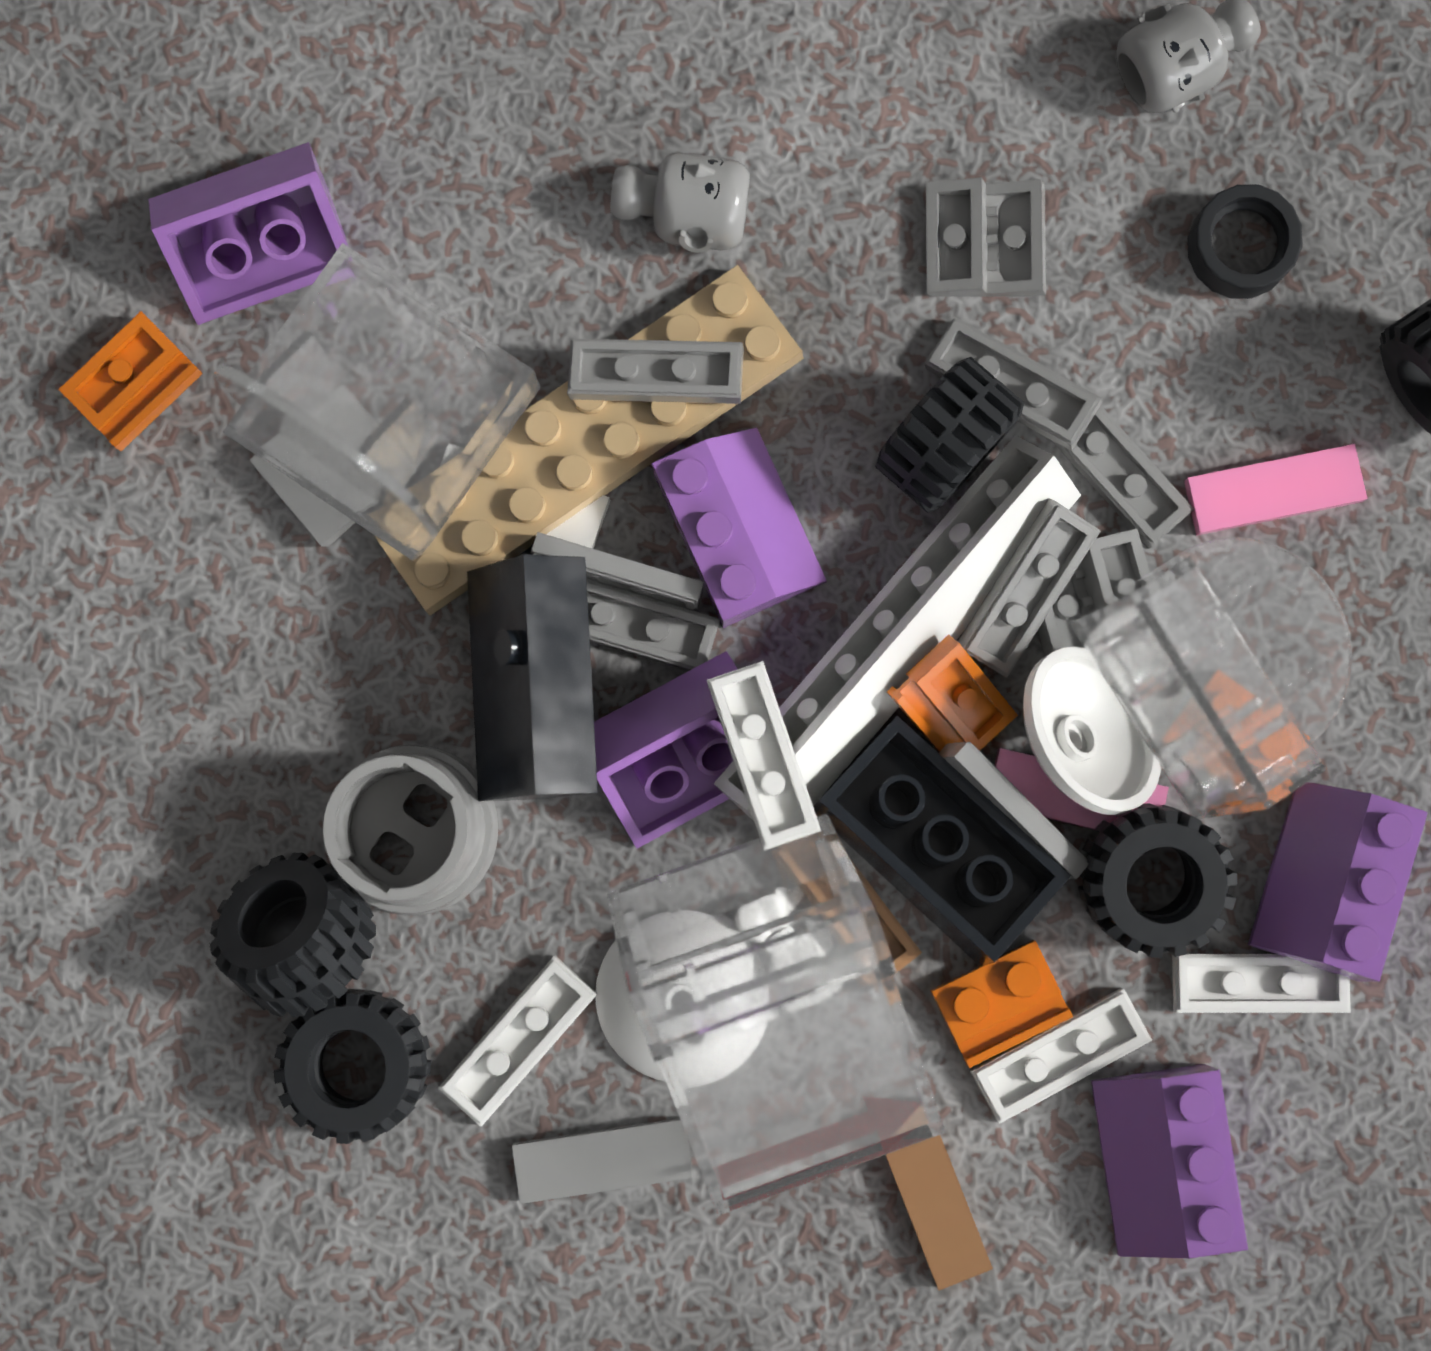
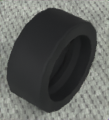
[1187,184,1303,299]

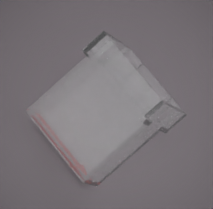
[606,813,946,1216]

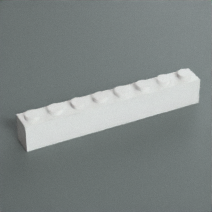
[714,435,1081,820]

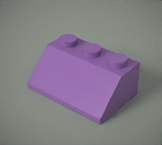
[148,142,357,325]
[652,428,827,628]
[594,651,737,849]
[1248,780,1428,982]
[1091,1064,1248,1258]

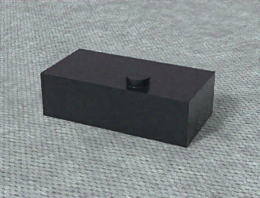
[467,555,598,802]
[813,716,1072,966]

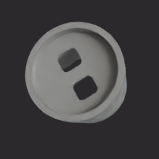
[323,744,498,916]

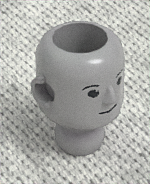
[1116,0,1261,113]
[610,152,750,253]

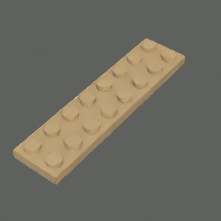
[364,265,804,616]

